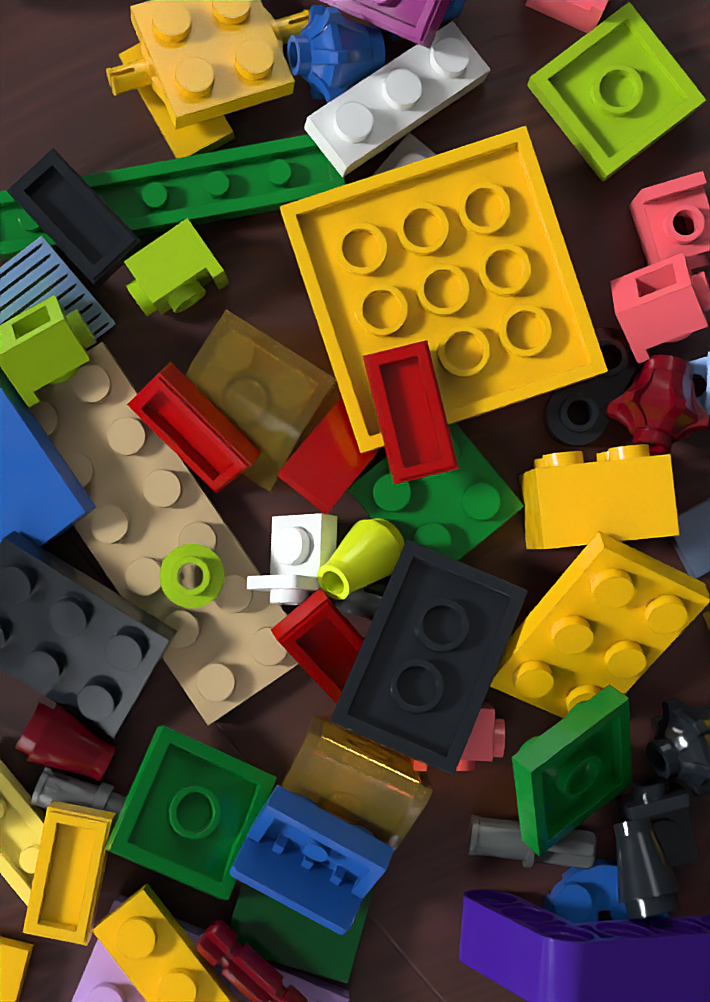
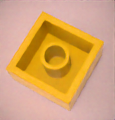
[519,444,679,549]

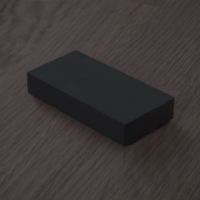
[7,148,144,288]

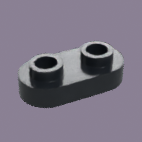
[543,327,638,447]

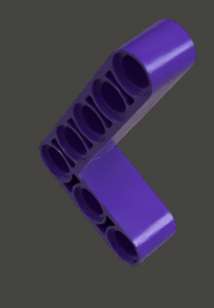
[459,889,710,1002]

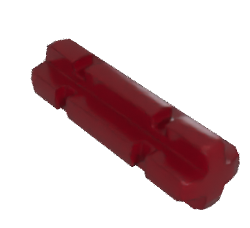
[196,920,308,1002]

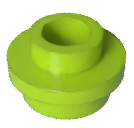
[159,544,225,609]

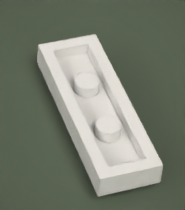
[304,21,491,178]

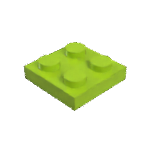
[527,2,706,182]

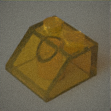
[185,309,337,492]
[280,715,433,850]

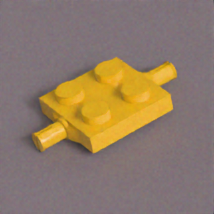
[106,0,309,130]

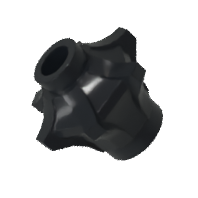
[646,698,710,797]

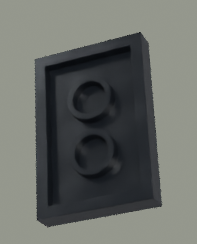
[0,531,177,738]
[329,540,528,776]

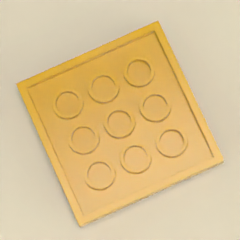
[279,126,608,454]

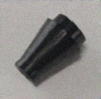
[613,817,683,919]

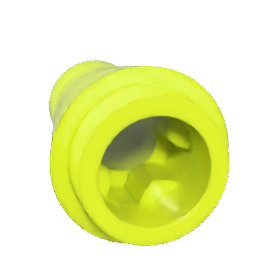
[317,518,405,600]

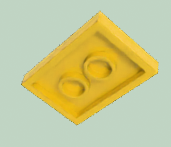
[490,531,710,718]

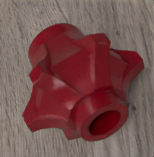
[607,355,710,455]

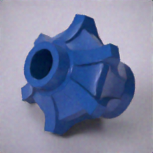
[287,5,385,103]

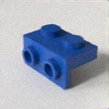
[230,785,395,935]

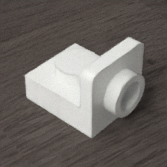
[247,513,337,605]

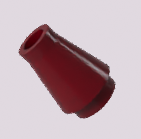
[15,702,116,781]

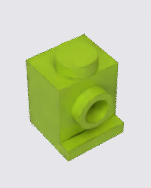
[124,218,229,317]
[0,295,97,408]

